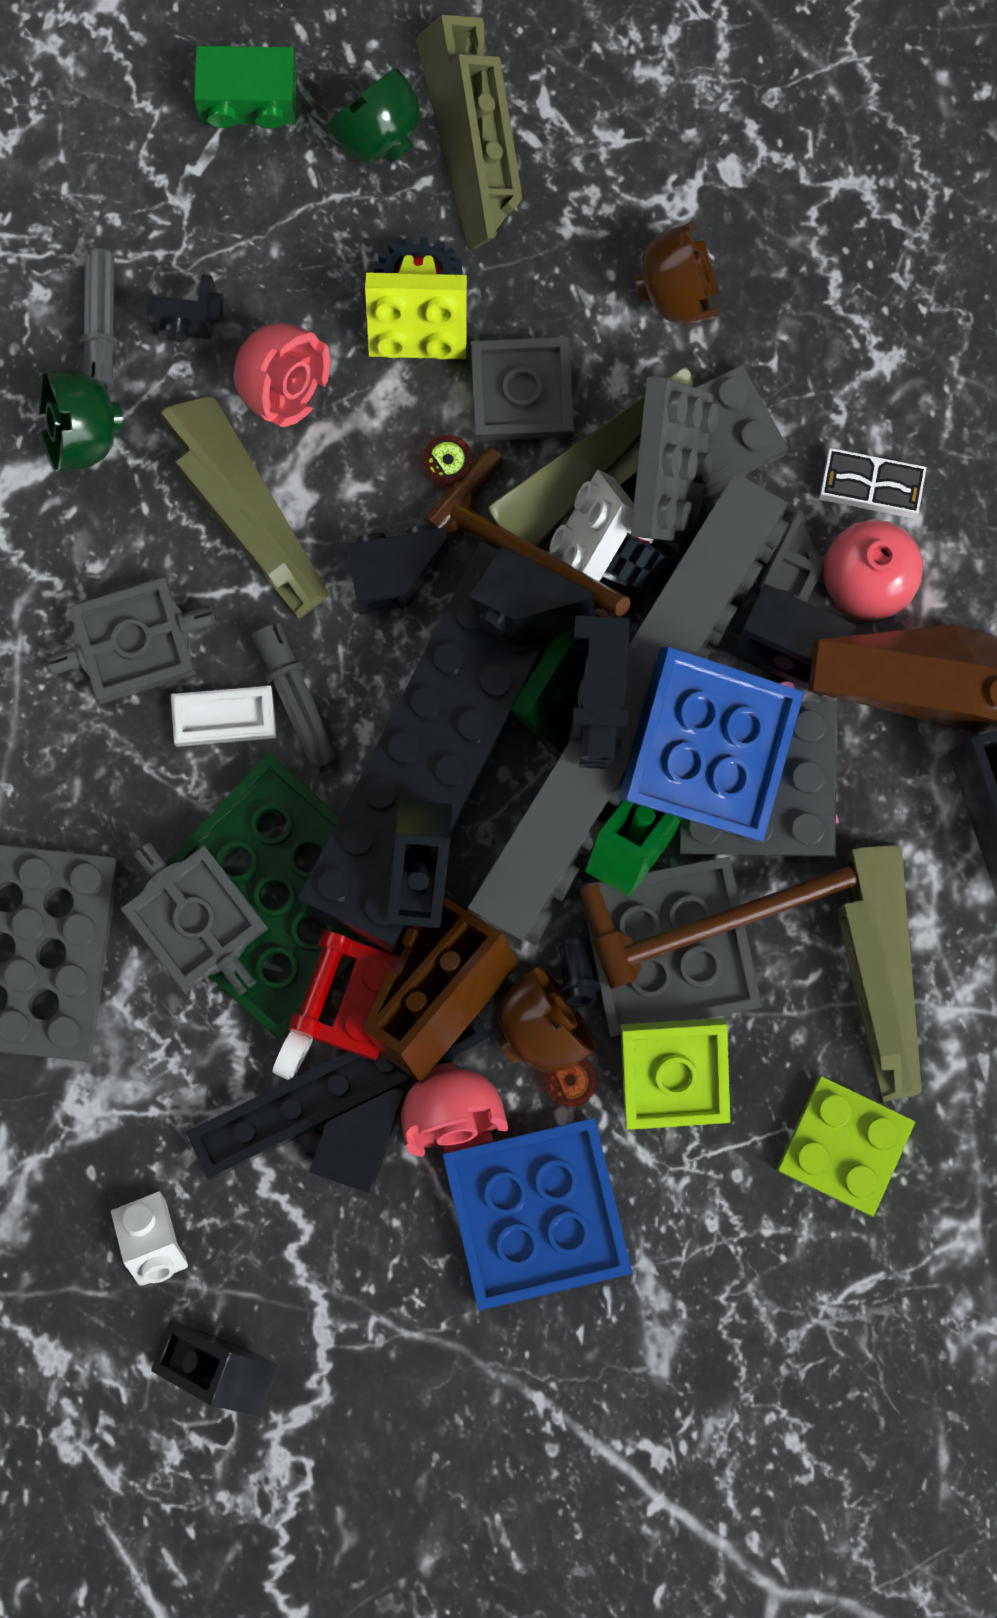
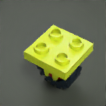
[365,237,467,359]

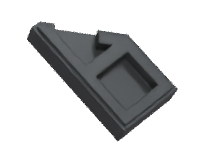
[756,510,823,602]

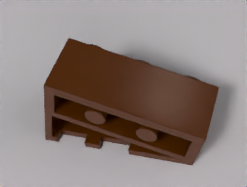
[363,897,520,1083]

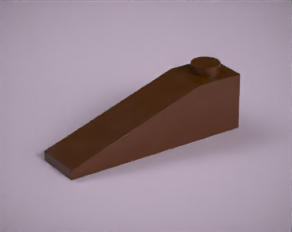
[808,624,997,733]

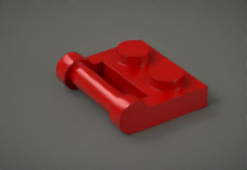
[287,930,400,1062]

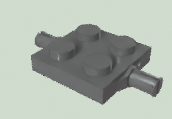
[46,577,217,705]
[121,843,268,995]

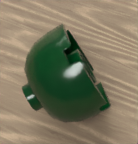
[323,68,420,164]
[39,370,123,472]

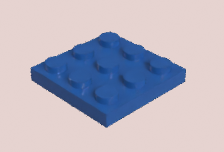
[618,647,804,842]
[443,1118,633,1311]

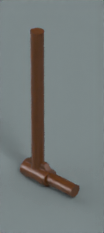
[423,447,630,616]
[579,866,856,990]

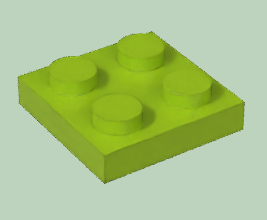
[620,1018,730,1130]
[776,1076,916,1217]

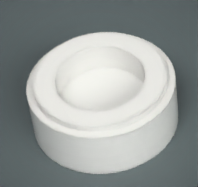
[272,1031,313,1080]

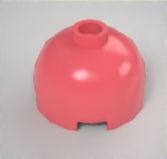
[233,322,331,427]
[821,519,923,622]
[401,1063,508,1157]

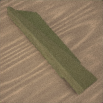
[416,15,523,249]
[487,367,693,547]
[161,396,329,620]
[836,845,922,1103]

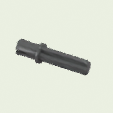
[79,247,118,392]
[251,623,338,769]

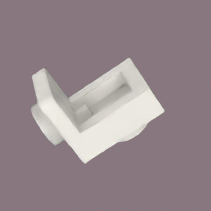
[111,1191,188,1285]

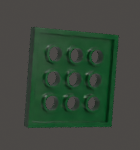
[133,753,369,1042]

